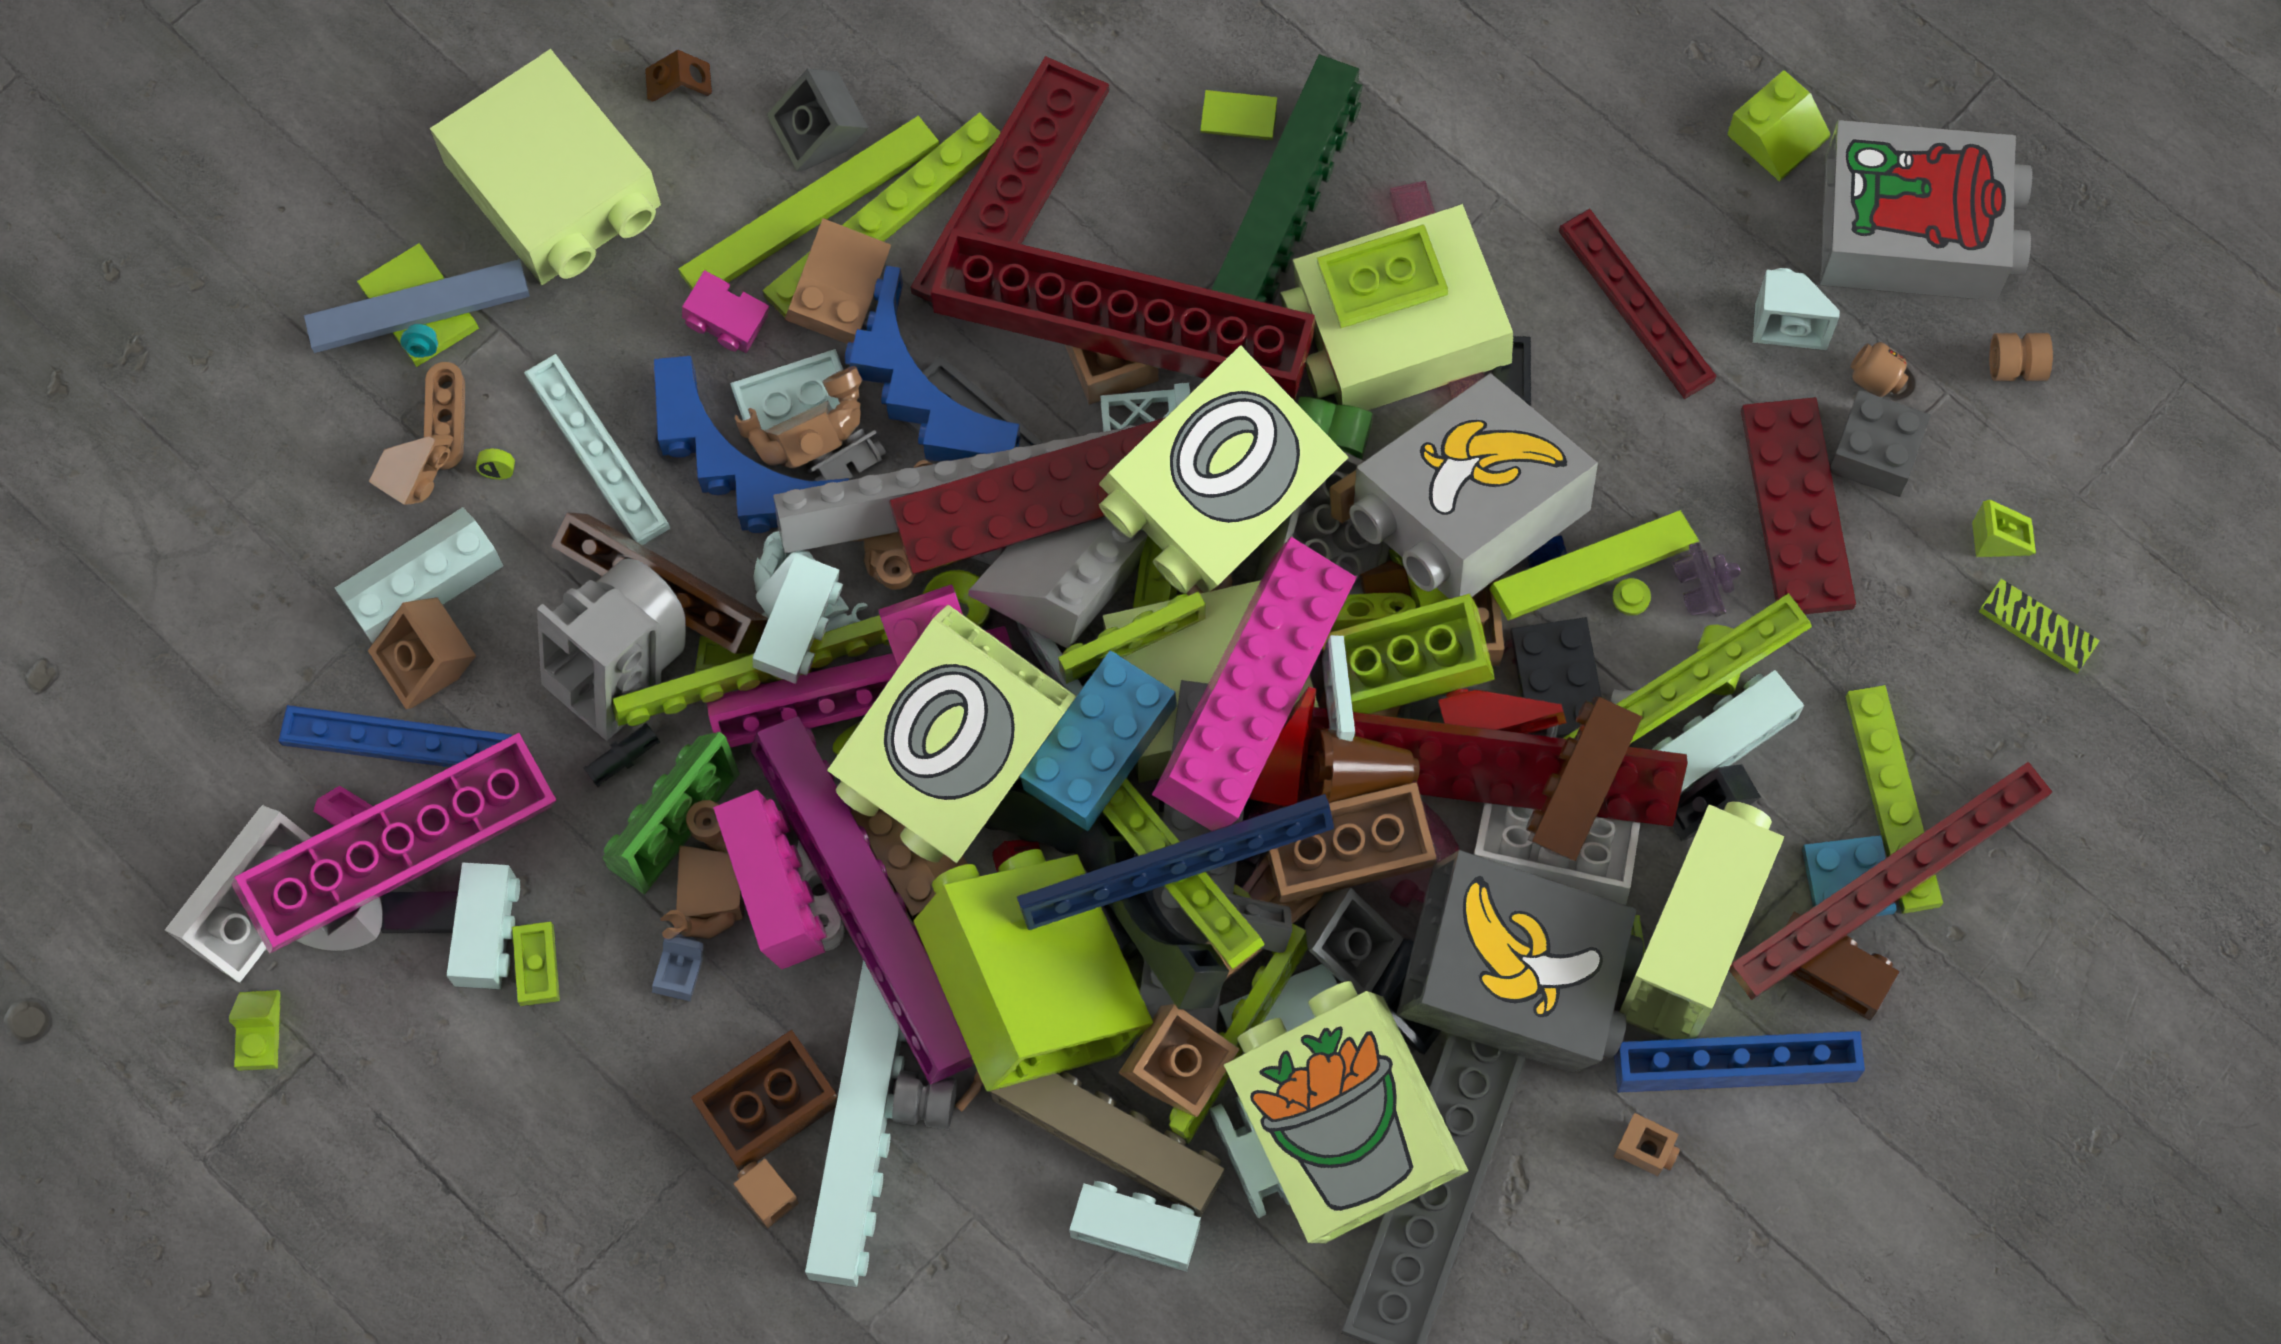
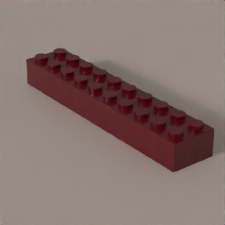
[931,228,1315,401]

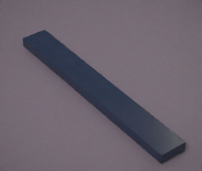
[1017,794,1334,930]

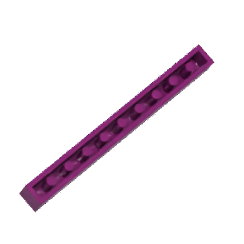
[751,716,974,1085]

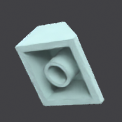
[1753,268,1840,350]

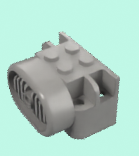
[537,559,685,741]

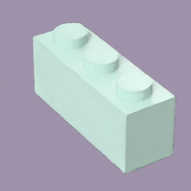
[752,553,843,684]
[447,862,520,989]
[1069,1181,1201,1272]

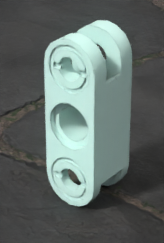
[1209,1096,1290,1218]

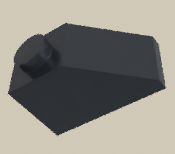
[1673,764,1761,841]

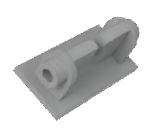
[807,429,886,481]

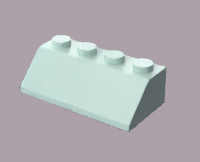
[335,507,503,644]

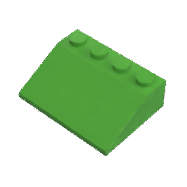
[602,732,740,895]

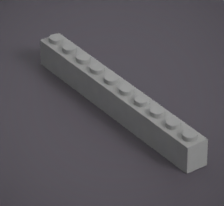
[773,425,1138,554]

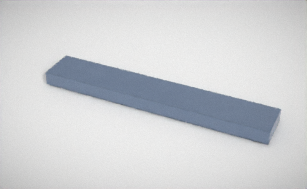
[304,259,530,353]

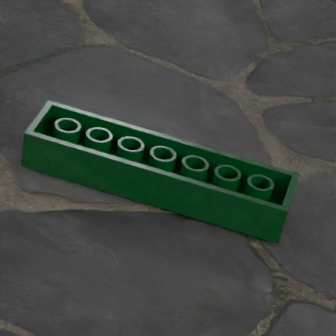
[1211,54,1363,304]

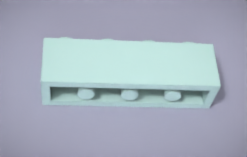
[1652,670,1804,795]

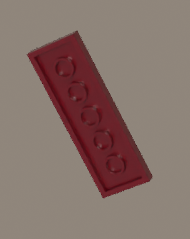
[1741,397,1856,614]

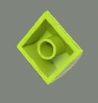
[1727,70,1831,182]

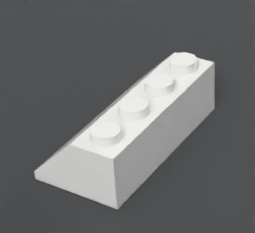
[165,805,312,983]

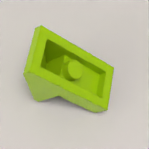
[229,990,280,1071]

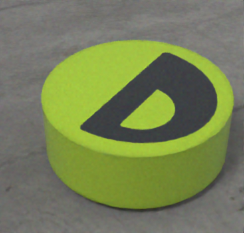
[476,448,515,480]

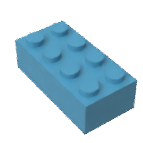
[1020,650,1177,831]

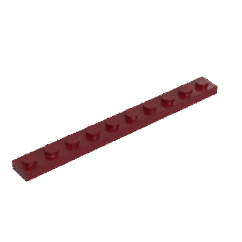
[1729,762,2053,1000]

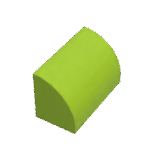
[1200,90,1277,140]

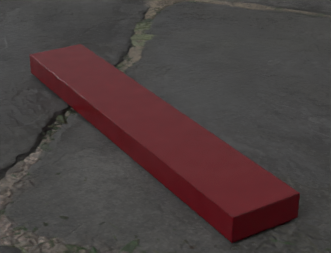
[1559,209,1717,399]

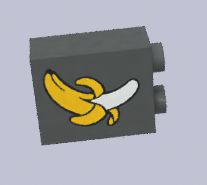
[1396,850,1643,1073]

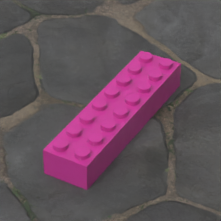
[1152,537,1357,831]
[231,733,557,954]

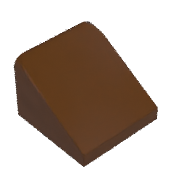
[1359,560,1412,598]

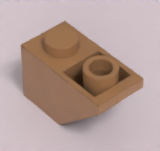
[369,434,454,505]

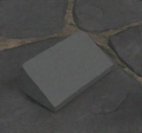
[1223,892,1292,953]

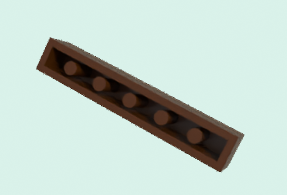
[551,512,768,654]

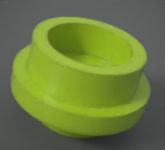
[1612,578,1651,616]

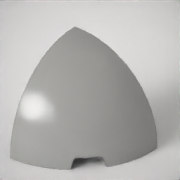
[296,897,383,951]

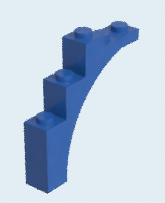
[845,266,1021,462]
[654,356,849,533]

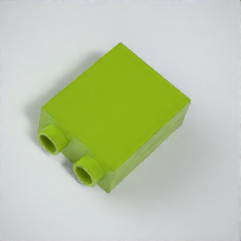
[913,849,1153,1092]

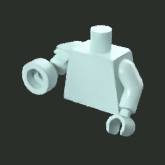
[753,531,868,632]

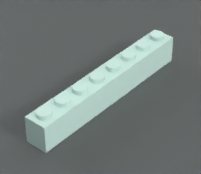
[805,960,907,1287]

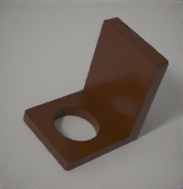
[645,50,712,102]

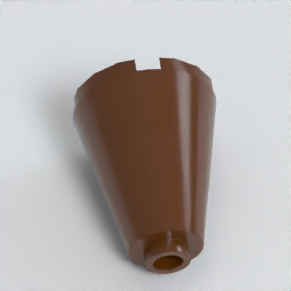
[1307,727,1419,803]

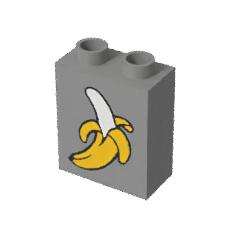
[1350,373,1598,599]

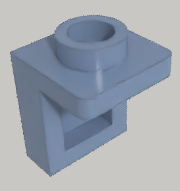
[652,934,703,1002]

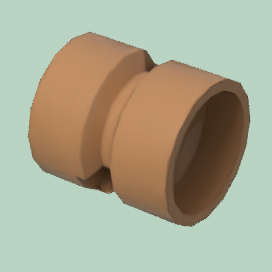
[1989,333,2053,381]

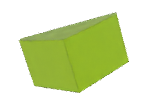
[1972,499,2036,557]

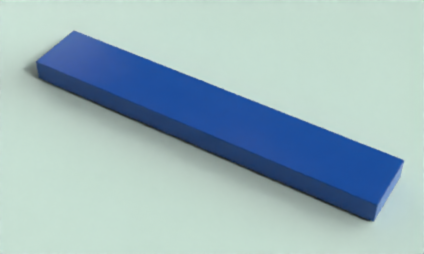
[278,705,512,767]

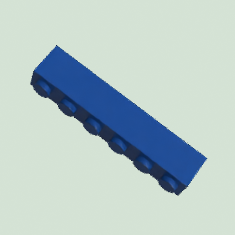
[1614,1031,1865,1093]

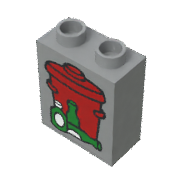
[1820,120,2032,301]

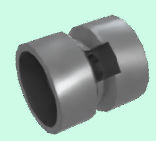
[892,1070,957,1130]

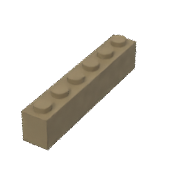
[991,1072,1225,1217]

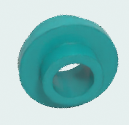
[400,324,438,358]

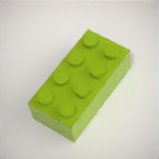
[1323,593,1495,714]

